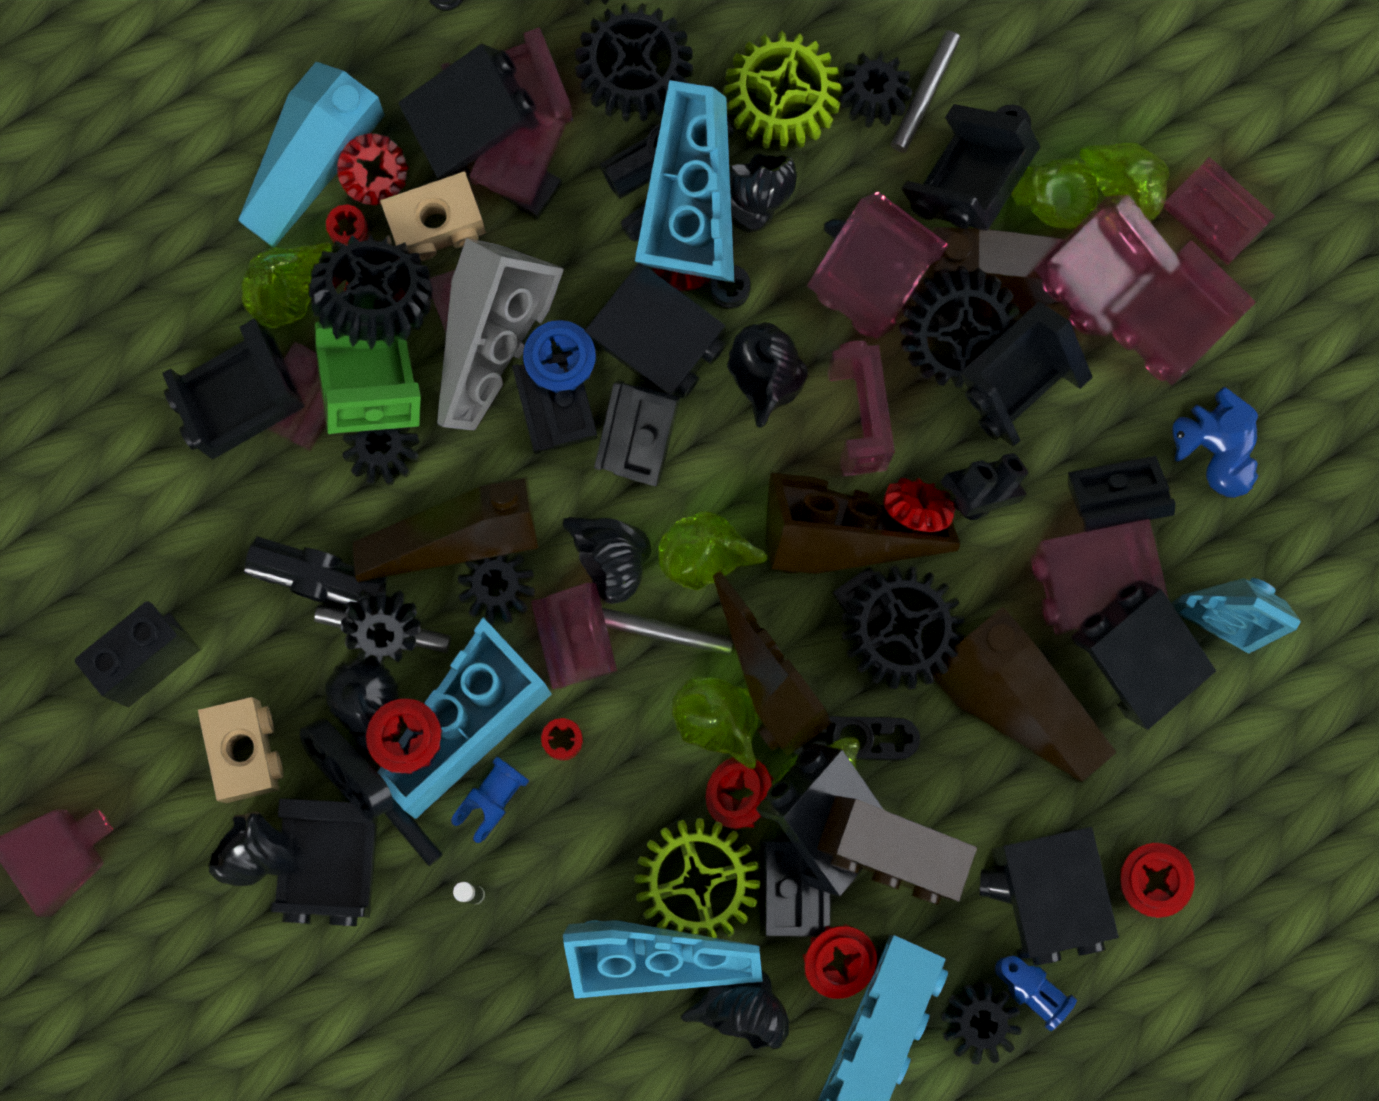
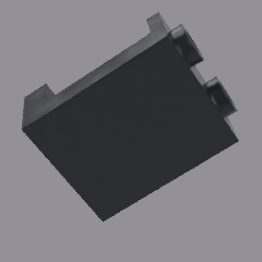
[398,43,540,179]
[901,104,1041,231]
[585,263,727,399]
[960,301,1093,447]
[162,318,305,460]
[1071,580,1216,730]
[75,601,201,708]
[756,744,884,896]
[270,798,378,926]
[991,827,1119,966]

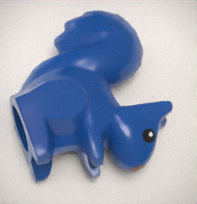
[1172,387,1259,498]

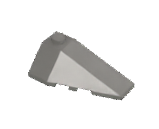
[437,238,564,431]

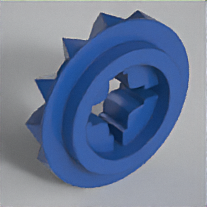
[523,320,596,393]

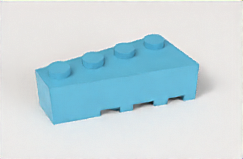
[635,80,735,283]
[377,618,552,819]
[818,935,948,1101]

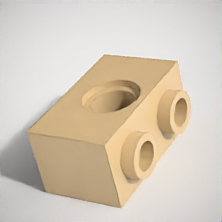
[380,171,486,262]
[198,697,284,803]

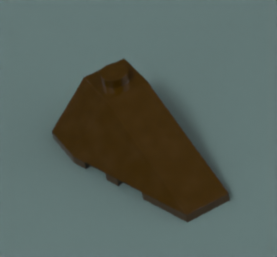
[928,227,1106,326]
[765,472,960,574]
[352,476,538,582]
[713,571,832,757]
[930,607,1117,782]

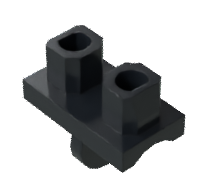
[940,453,1028,520]

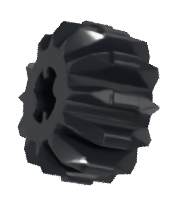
[838,50,912,128]
[342,427,420,486]
[458,554,535,625]
[341,585,421,667]
[941,983,1022,1065]

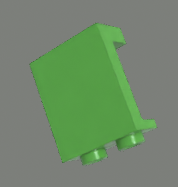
[315,322,421,434]

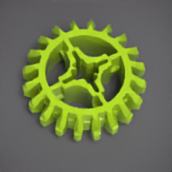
[723,30,842,151]
[634,818,760,938]

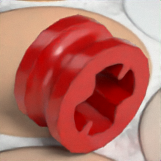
[326,204,368,246]
[541,718,583,761]

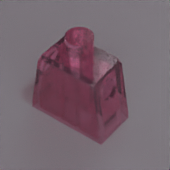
[0,808,113,917]

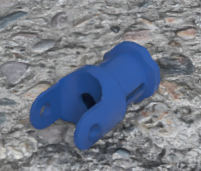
[451,756,530,843]
[995,956,1077,1032]

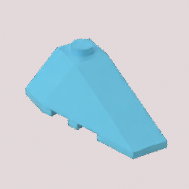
[238,62,385,248]
[1172,578,1301,654]
[563,920,763,999]

